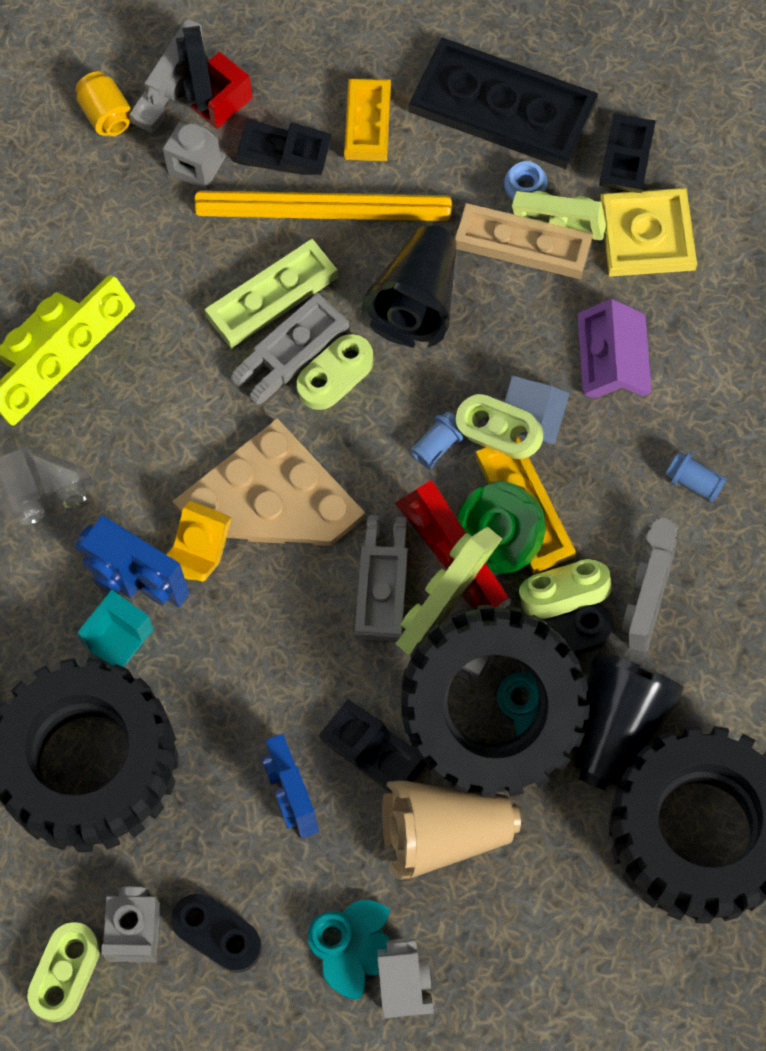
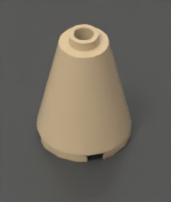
[382,780,521,880]

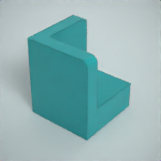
[77,590,154,667]

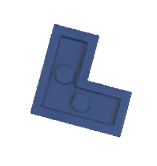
[261,734,319,839]

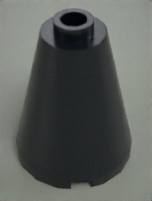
[361,225,457,348]
[573,651,684,791]

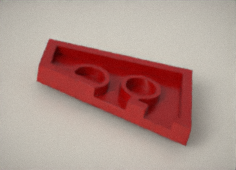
[395,480,508,608]

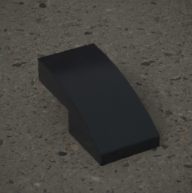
[599,113,656,193]
[235,119,332,175]
[318,699,427,793]

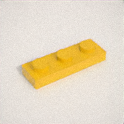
[476,436,576,575]

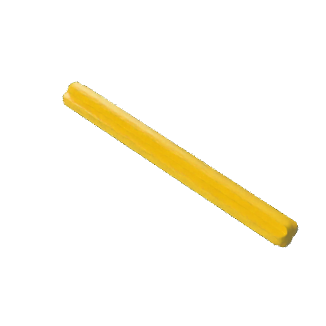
[195,190,452,221]

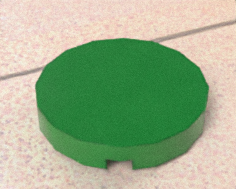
[457,481,546,574]

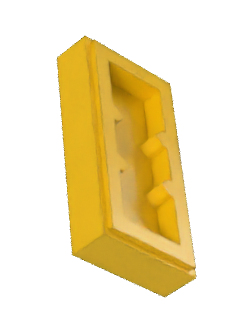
[344,79,391,161]

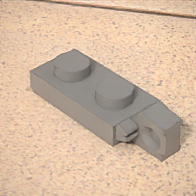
[129,19,206,134]

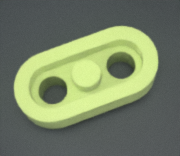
[297,334,373,410]
[456,394,543,459]
[519,559,612,619]
[27,922,100,1022]

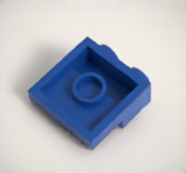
[75,515,190,608]

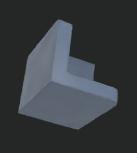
[505,376,570,444]

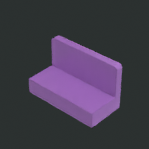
[578,298,652,398]

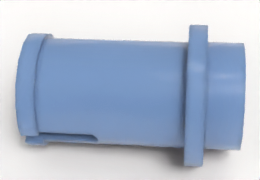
[409,411,463,470]
[665,452,727,503]

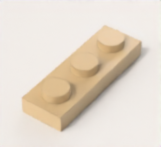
[455,203,593,280]

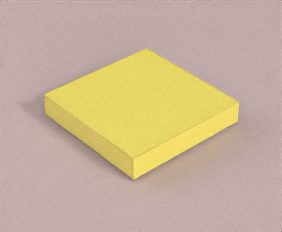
[600,188,697,276]

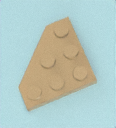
[172,418,366,547]

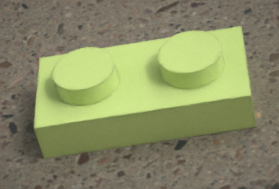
[512,191,606,240]

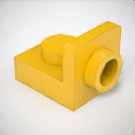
[166,500,232,582]

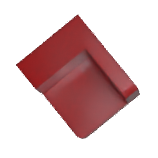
[189,51,253,129]

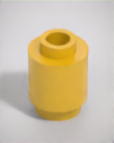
[75,71,132,136]

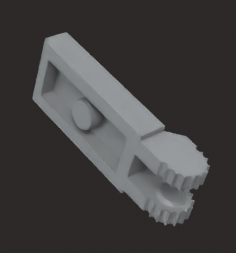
[231,293,349,405]
[354,515,408,642]
[622,517,677,653]

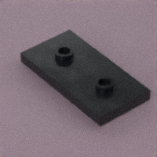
[408,37,599,169]

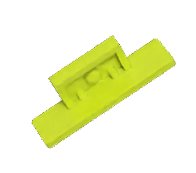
[0,275,135,426]

